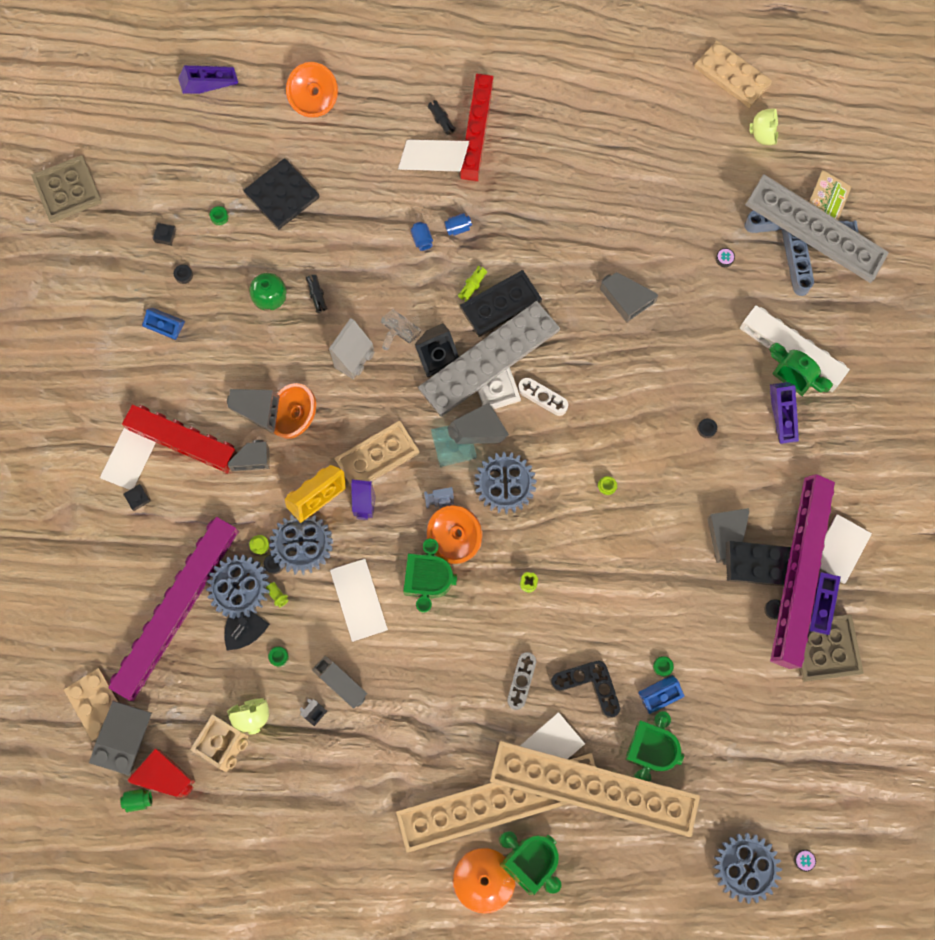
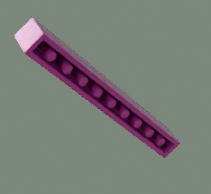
[770,474,835,669]
[108,517,239,702]

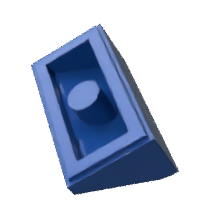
[142,308,185,340]
[638,675,685,714]

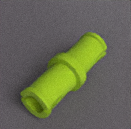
[458,266,487,302]

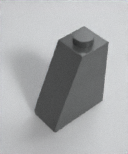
[600,272,658,323]
[227,389,280,432]
[447,403,509,444]
[707,508,750,565]
[312,656,367,709]

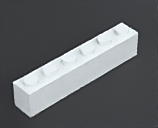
[739,306,850,392]

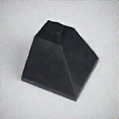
[414,323,459,378]

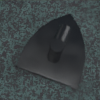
[224,602,270,651]

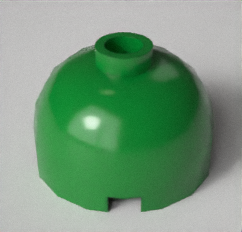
[249,272,287,311]

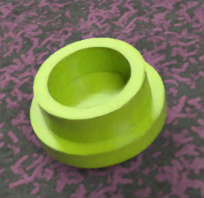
[598,476,617,495]
[249,535,269,555]

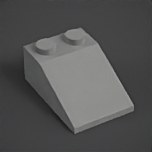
[329,318,374,379]

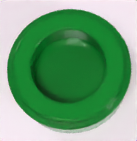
[210,206,229,226]
[268,646,289,667]
[653,656,674,677]

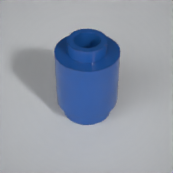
[444,213,472,236]
[410,222,433,251]

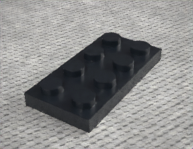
[460,270,542,337]
[726,541,791,586]

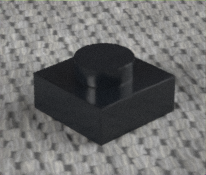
[153,223,176,245]
[123,484,151,511]

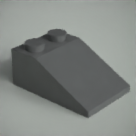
[89,701,152,775]

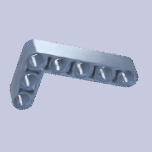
[745,211,814,296]

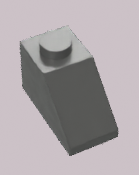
[228,440,270,471]

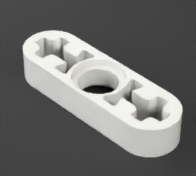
[518,378,568,416]

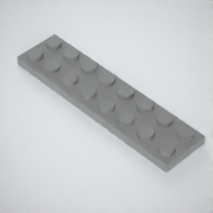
[745,175,889,283]
[418,301,560,417]

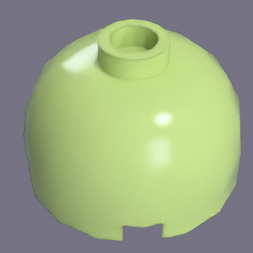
[750,108,778,145]
[227,698,269,735]

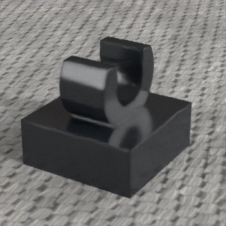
[300,699,328,726]

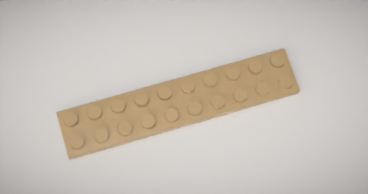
[490,741,700,837]
[396,753,596,853]

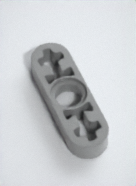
[507,652,536,710]

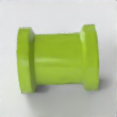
[520,572,538,593]

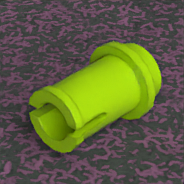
[265,582,289,608]

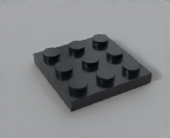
[243,158,320,230]

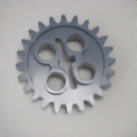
[474,452,537,514]
[269,515,333,575]
[206,555,270,619]
[713,833,782,904]

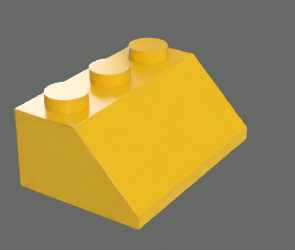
[285,465,346,523]

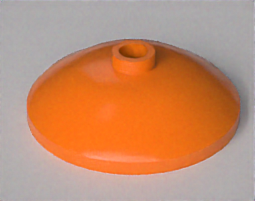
[286,62,338,118]
[273,383,316,439]
[427,505,482,564]
[453,848,515,913]

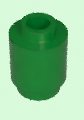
[120,788,153,813]

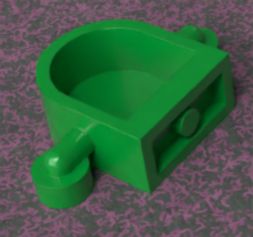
[769,343,833,396]
[403,538,457,613]
[625,711,685,782]
[499,831,562,895]

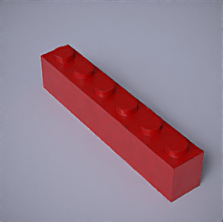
[460,73,494,181]
[122,404,237,474]

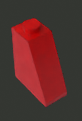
[127,748,195,797]

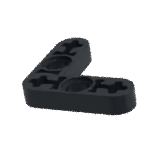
[551,661,620,718]

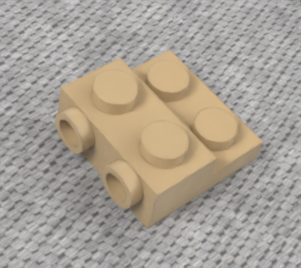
[190,714,249,772]

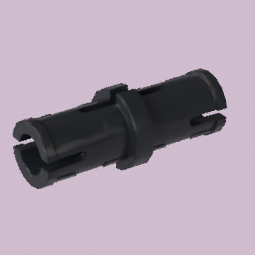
[428,100,456,135]
[306,274,327,313]

